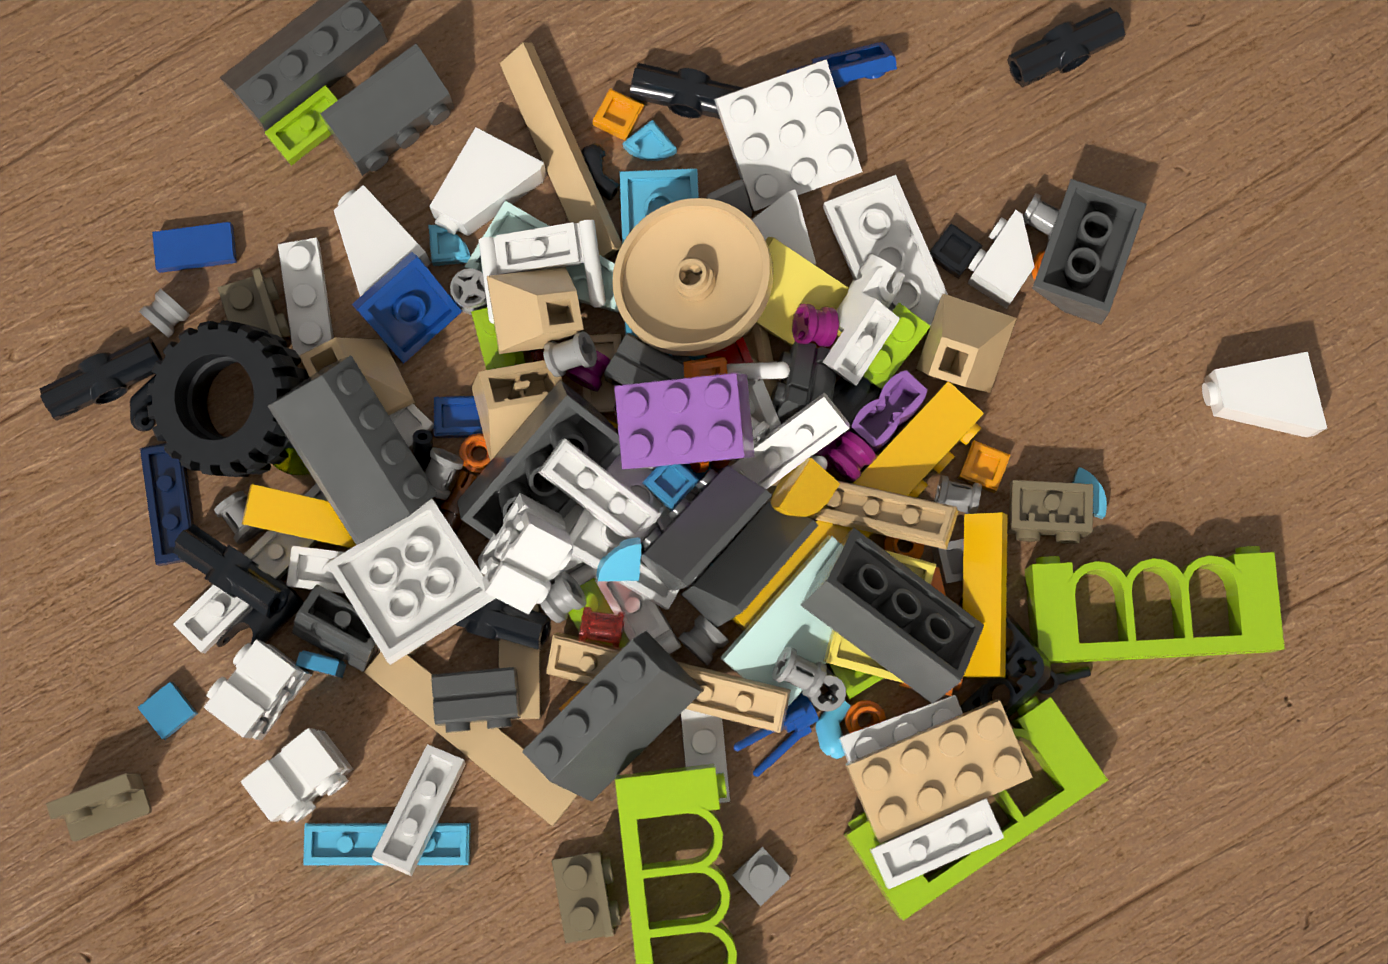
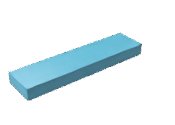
[303,823,471,865]

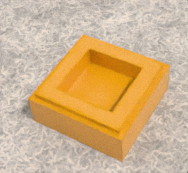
[592,88,644,141]
[958,440,1011,493]

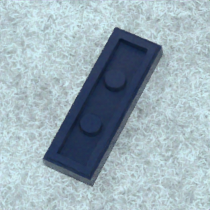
[140,443,194,566]

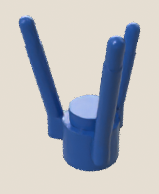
[733,693,819,777]

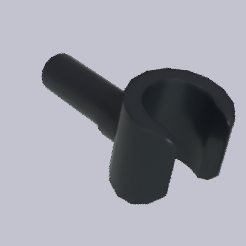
[1039,666,1091,694]

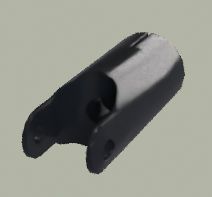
[216,578,305,647]

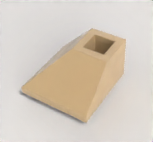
[486,267,584,354]
[916,293,1017,393]
[300,337,415,415]

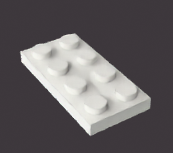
[823,175,948,329]

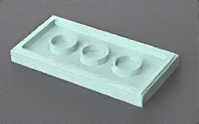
[720,535,840,708]

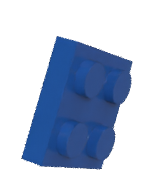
[352,252,462,363]

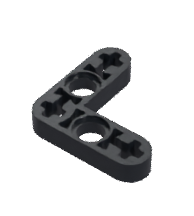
[959,597,1051,718]

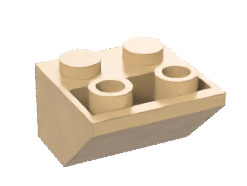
[471,360,563,462]

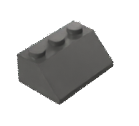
[320,44,454,176]
[1032,179,1147,325]
[640,465,772,592]
[681,501,818,628]

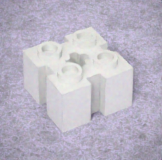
[478,493,573,614]
[203,640,312,740]
[240,728,354,823]

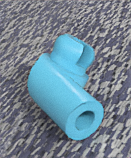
[815,698,851,759]

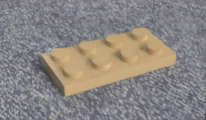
[845,699,1033,844]

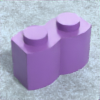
[849,370,927,453]

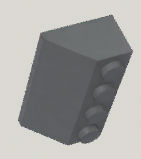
[220,0,388,131]
[268,355,437,545]
[457,380,621,539]
[800,528,984,704]
[522,631,704,802]

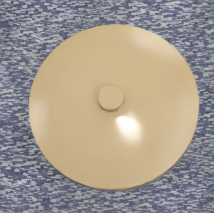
[613,198,773,356]

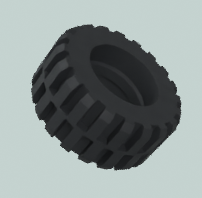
[147,320,309,477]

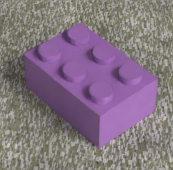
[614,373,755,469]

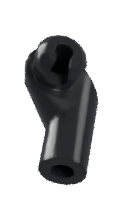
[581,144,620,201]
[130,375,156,432]
[412,429,433,473]

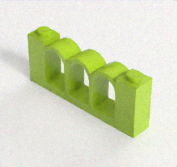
[1025,546,1285,665]
[843,696,1108,921]
[615,764,737,964]

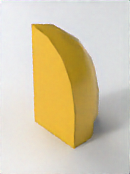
[770,458,840,517]

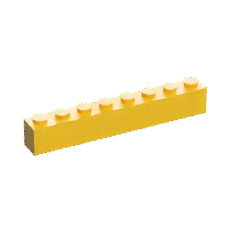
[732,382,984,631]

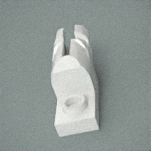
[823,254,905,386]

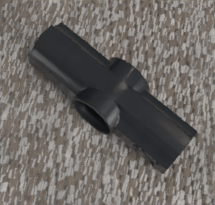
[1007,7,1126,88]
[630,63,744,119]
[39,336,163,421]
[173,524,291,619]
[454,598,551,650]

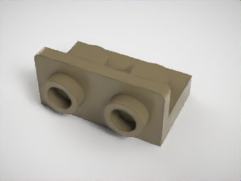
[217,268,291,348]
[1007,480,1093,544]
[46,773,152,841]
[552,851,621,944]

